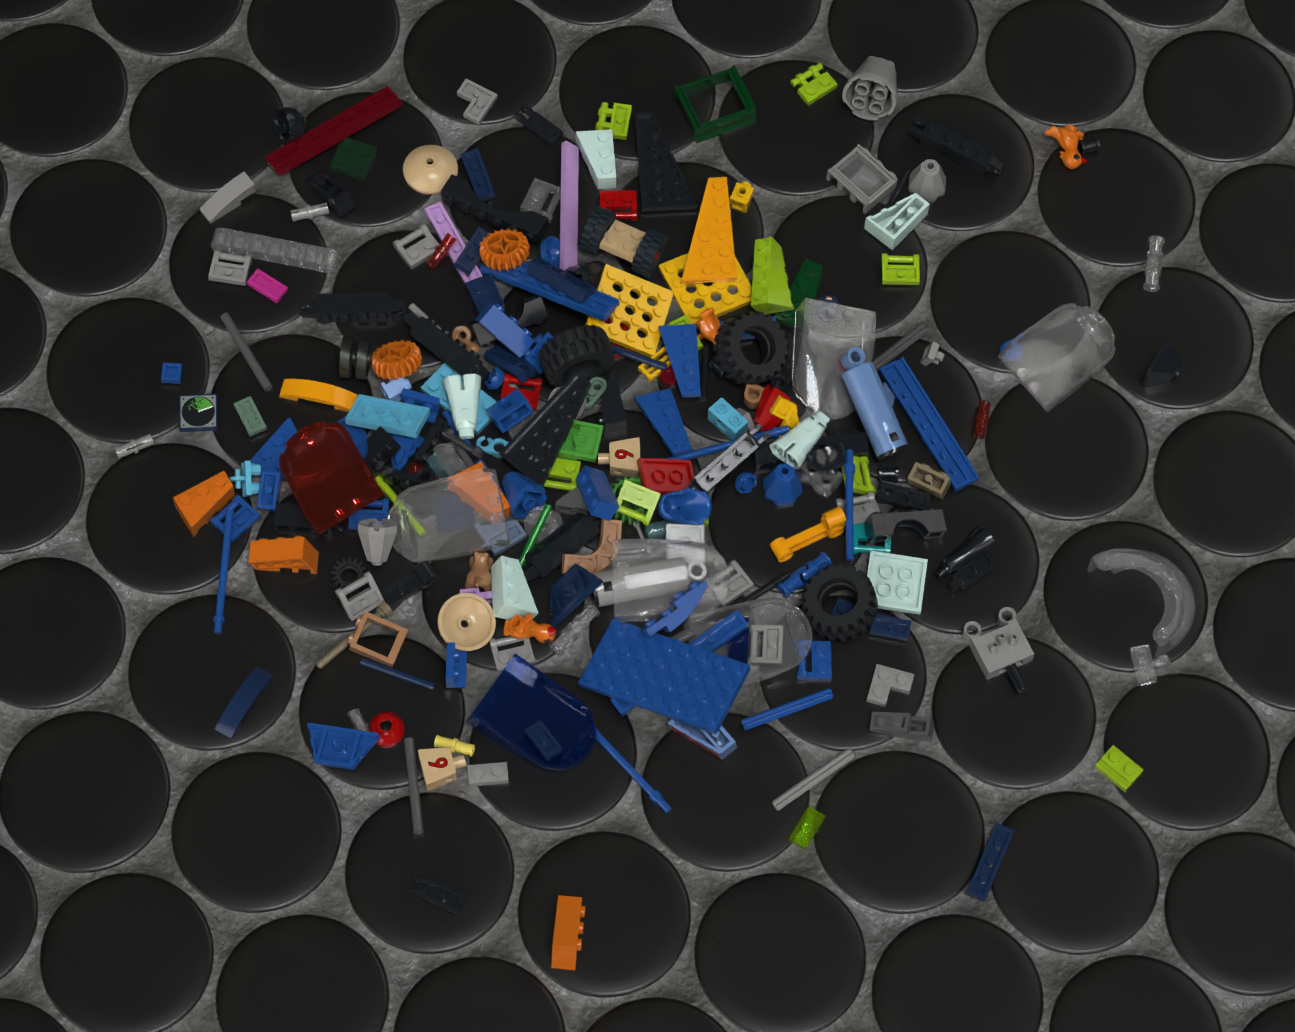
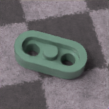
[584,377,607,410]

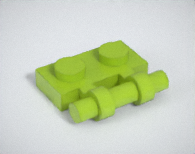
[790,63,838,106]
[595,102,632,140]

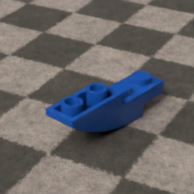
[641,580,707,636]

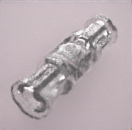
[1143,235,1165,292]
[549,602,600,656]

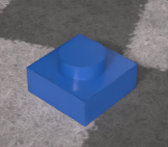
[161,363,183,384]

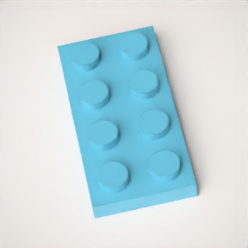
[420,363,497,435]
[345,394,430,438]

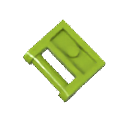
[881,253,920,285]
[841,455,876,495]
[543,458,581,491]
[616,480,661,526]

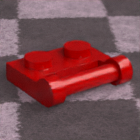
[599,190,637,221]
[500,373,543,412]

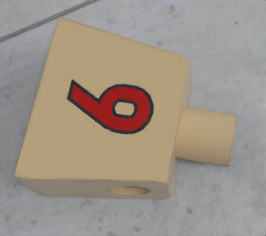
[598,437,640,478]
[418,747,466,791]

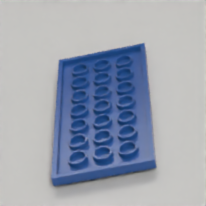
[578,619,751,734]

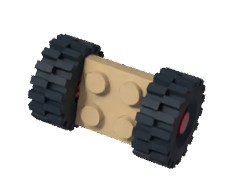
[579,206,668,279]

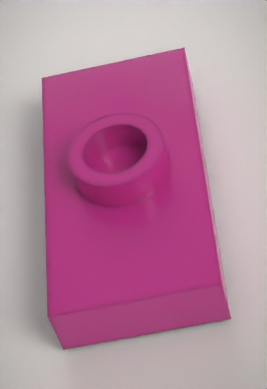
[247,269,288,304]

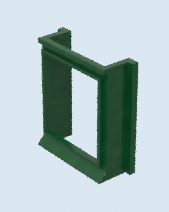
[672,65,757,144]

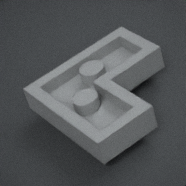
[457,79,498,125]
[866,664,914,707]

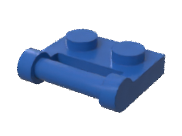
[209,494,261,543]
[348,497,389,530]
[796,640,832,680]

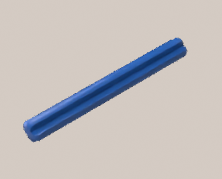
[741,688,833,730]

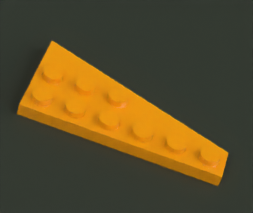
[681,177,737,284]

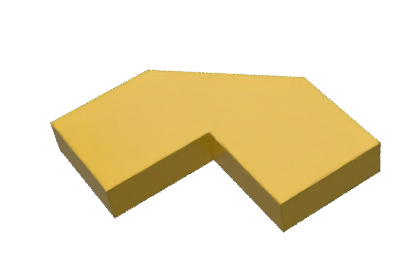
[770,395,800,438]

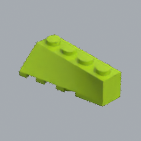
[751,237,794,315]

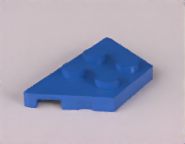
[250,418,307,481]
[307,722,380,770]

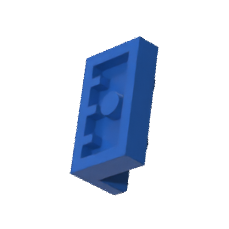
[521,332,553,375]
[401,388,440,424]
[446,642,467,688]

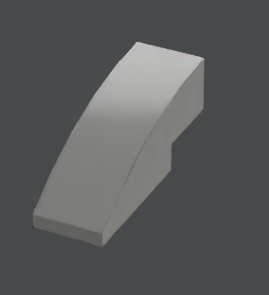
[200,172,256,224]

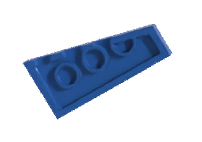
[659,324,701,398]
[634,388,692,457]

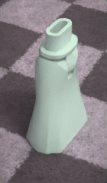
[443,374,481,439]
[770,411,830,469]

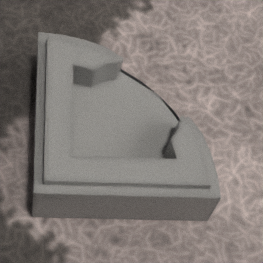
[736,408,755,431]

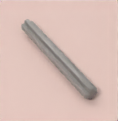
[772,749,854,811]

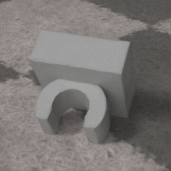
[920,341,944,366]

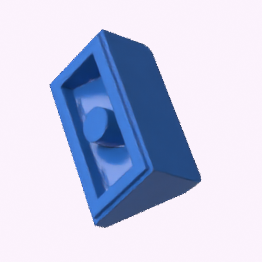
[256,470,282,512]

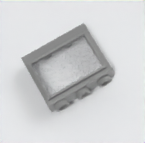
[826,144,898,214]

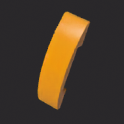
[279,379,358,412]

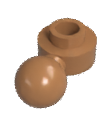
[452,326,480,354]

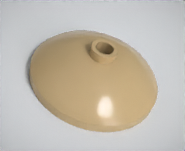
[403,145,458,194]
[437,593,496,651]

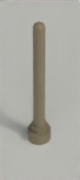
[317,601,393,668]

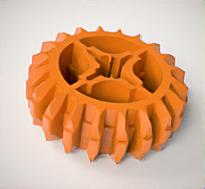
[479,228,530,272]
[371,340,422,380]

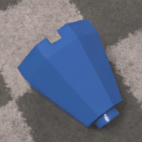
[762,463,803,506]
[502,471,547,519]

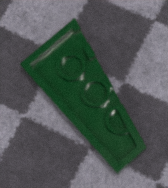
[774,258,823,335]

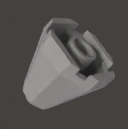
[908,159,946,202]
[358,518,398,565]

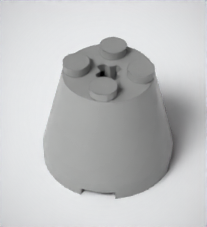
[842,56,897,120]

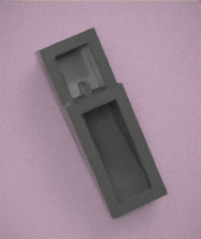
[869,712,934,741]

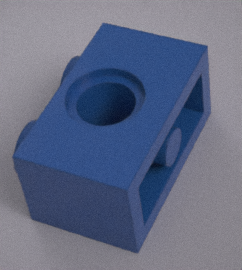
[486,389,534,433]

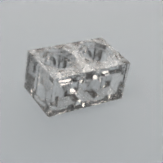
[798,458,843,498]

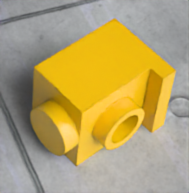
[729,181,754,213]

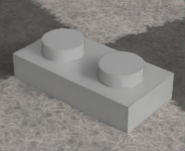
[467,762,509,787]

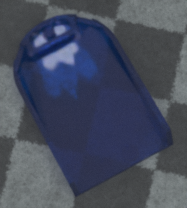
[466,653,596,770]

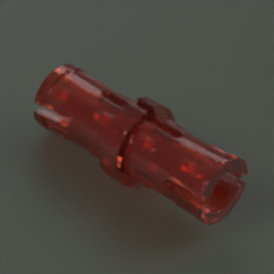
[426,233,457,270]
[973,400,991,439]

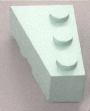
[575,130,616,189]
[864,193,930,250]
[491,556,538,620]

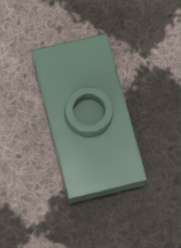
[233,396,267,437]

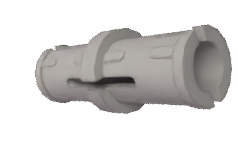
[290,202,329,222]
[114,433,154,459]

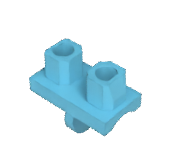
[230,461,261,497]

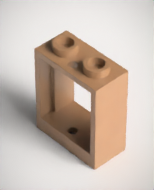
[347,611,408,668]

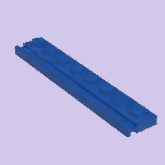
[480,262,619,322]
[879,357,980,492]

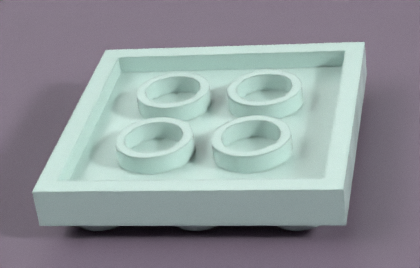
[867,551,928,615]

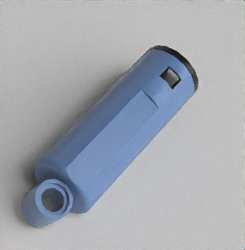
[841,347,910,461]

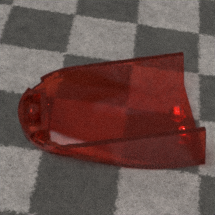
[279,421,385,535]

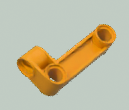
[769,506,846,562]

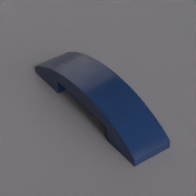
[215,666,274,740]

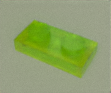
[788,806,826,851]

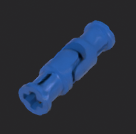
[777,551,832,598]

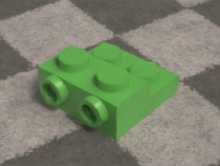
[558,420,604,463]

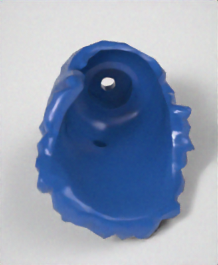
[658,487,712,525]

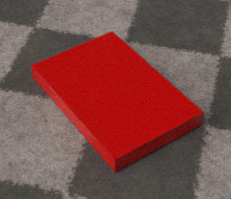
[637,458,694,495]

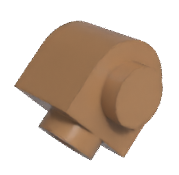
[744,384,765,409]

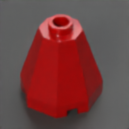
[753,385,799,432]

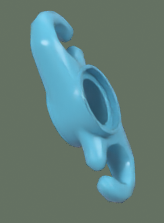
[476,436,509,458]

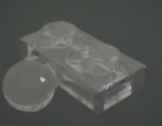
[1130,644,1170,686]

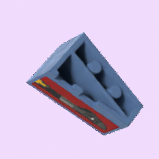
[668,719,737,760]

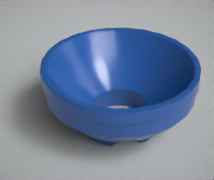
[539,236,560,268]

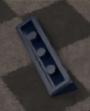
[526,258,597,303]

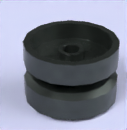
[339,336,371,379]

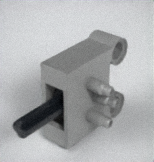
[962,607,1034,693]

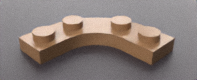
[561,519,622,574]

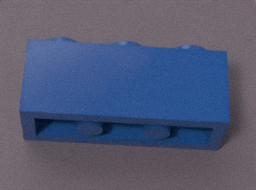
[475,302,535,358]
[576,466,620,521]

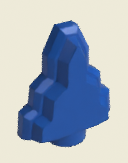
[389,433,424,470]

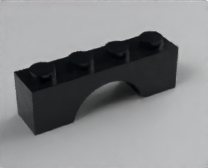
[468,295,548,347]
[326,426,401,501]
[865,508,947,543]

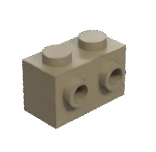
[907,462,951,500]

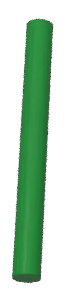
[519,504,552,567]

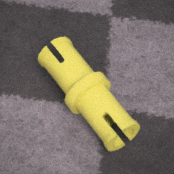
[434,735,475,757]

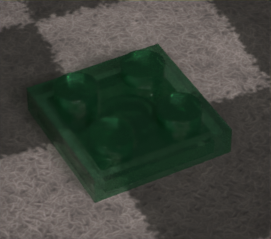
[330,138,378,181]

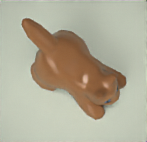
[465,552,494,591]

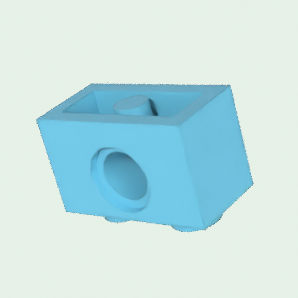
[707,397,749,440]

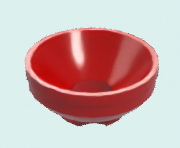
[368,712,404,747]

